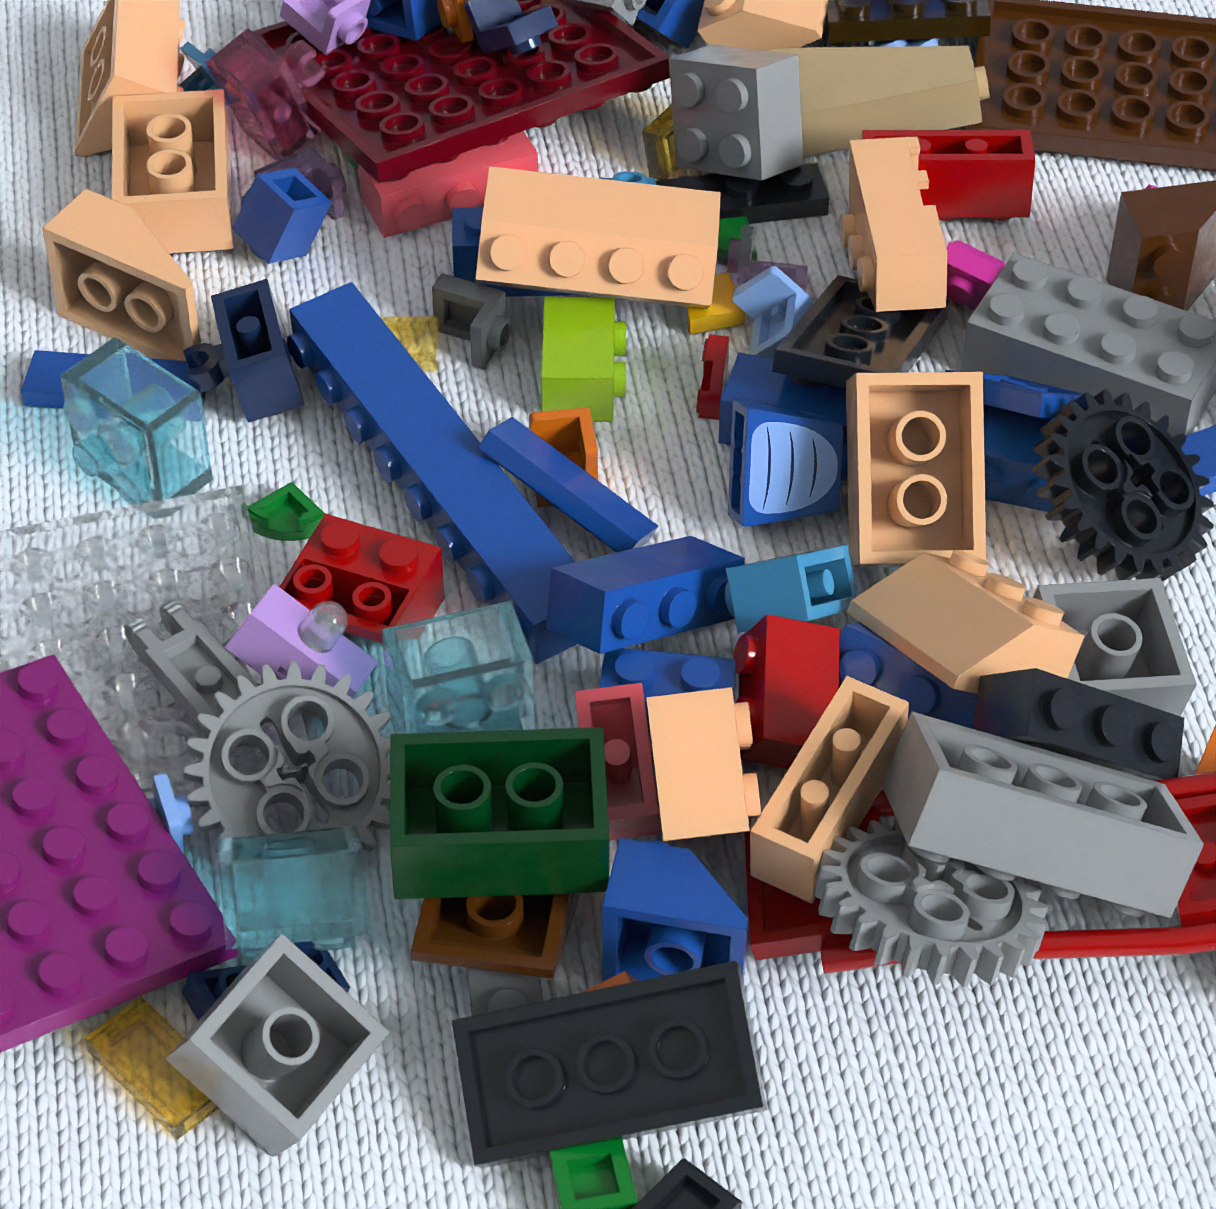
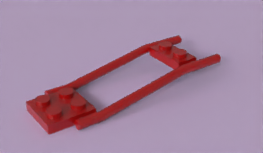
[744,771,1216,974]

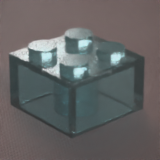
[60,337,213,519]
[382,601,535,734]
[218,825,371,958]

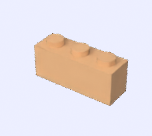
[750,676,909,904]

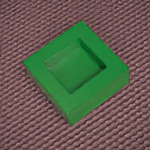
[549,1139,637,1209]

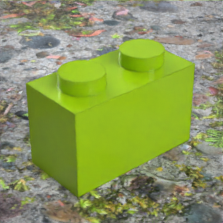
[541,296,626,422]

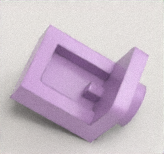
[279,0,371,55]

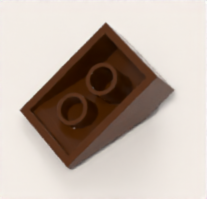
[411,893,580,979]

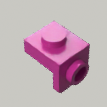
[946,240,1005,311]

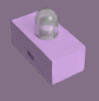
[225,584,378,718]

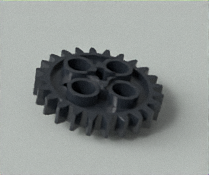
[1032,389,1214,582]

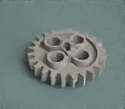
[183,661,391,883]
[813,819,1048,987]

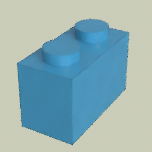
[725,545,857,633]

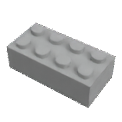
[961,252,1216,437]
[882,711,1204,918]

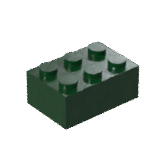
[390,727,610,900]

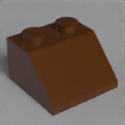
[1106,180,1216,311]

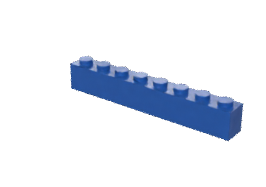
[287,281,577,665]

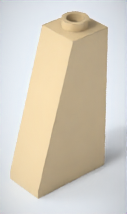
[769,46,990,157]

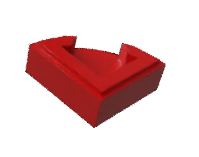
[696,334,730,420]

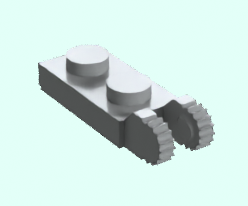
[124,599,268,737]

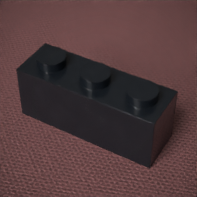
[973,668,1185,780]

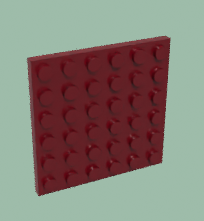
[237,0,671,183]

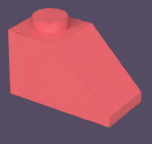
[574,683,660,841]

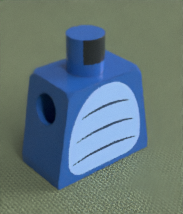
[728,399,848,526]

